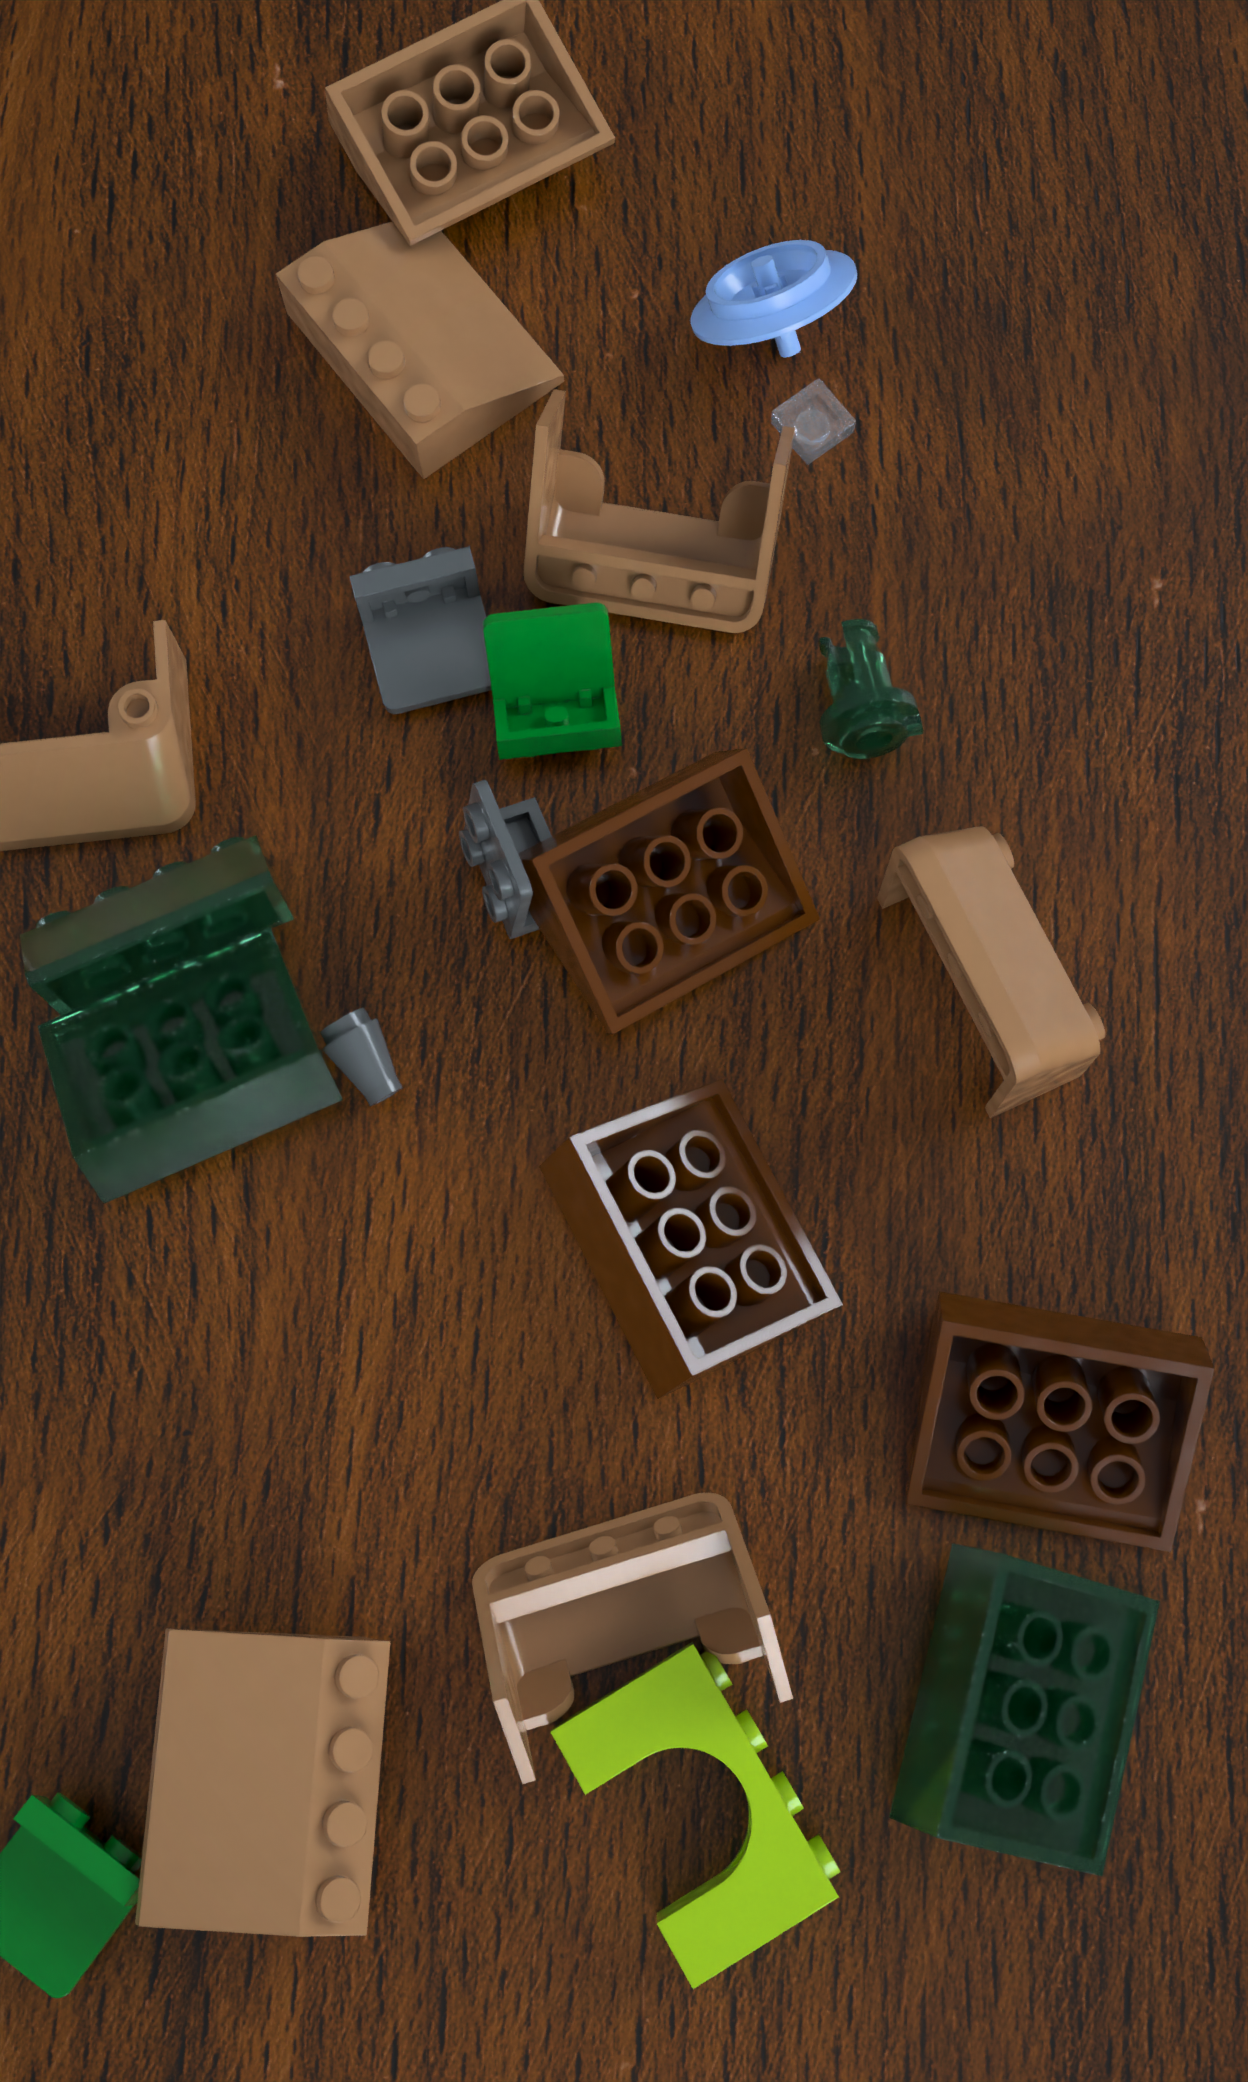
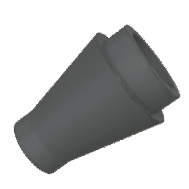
[320,1007,403,1107]

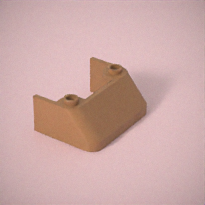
[524,389,795,633]
[0,620,196,851]
[877,826,1105,1118]
[472,1493,793,1784]

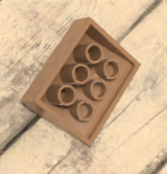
[325,0,615,246]
[276,222,564,479]
[135,1628,390,1937]

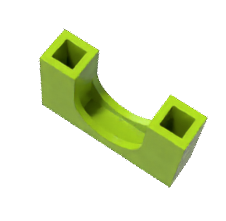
[550,1642,841,1989]

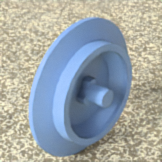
[691,240,857,358]

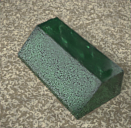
[20,835,295,1018]

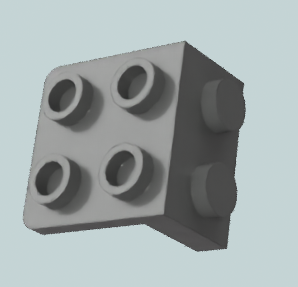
[349,546,492,714]
[459,780,551,939]

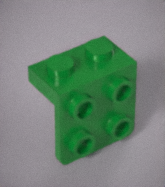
[483,602,622,760]
[0,1792,142,1998]

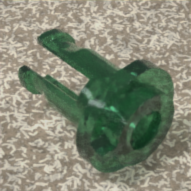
[818,619,924,759]

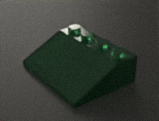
[38,927,343,1204]
[889,1543,1160,1876]

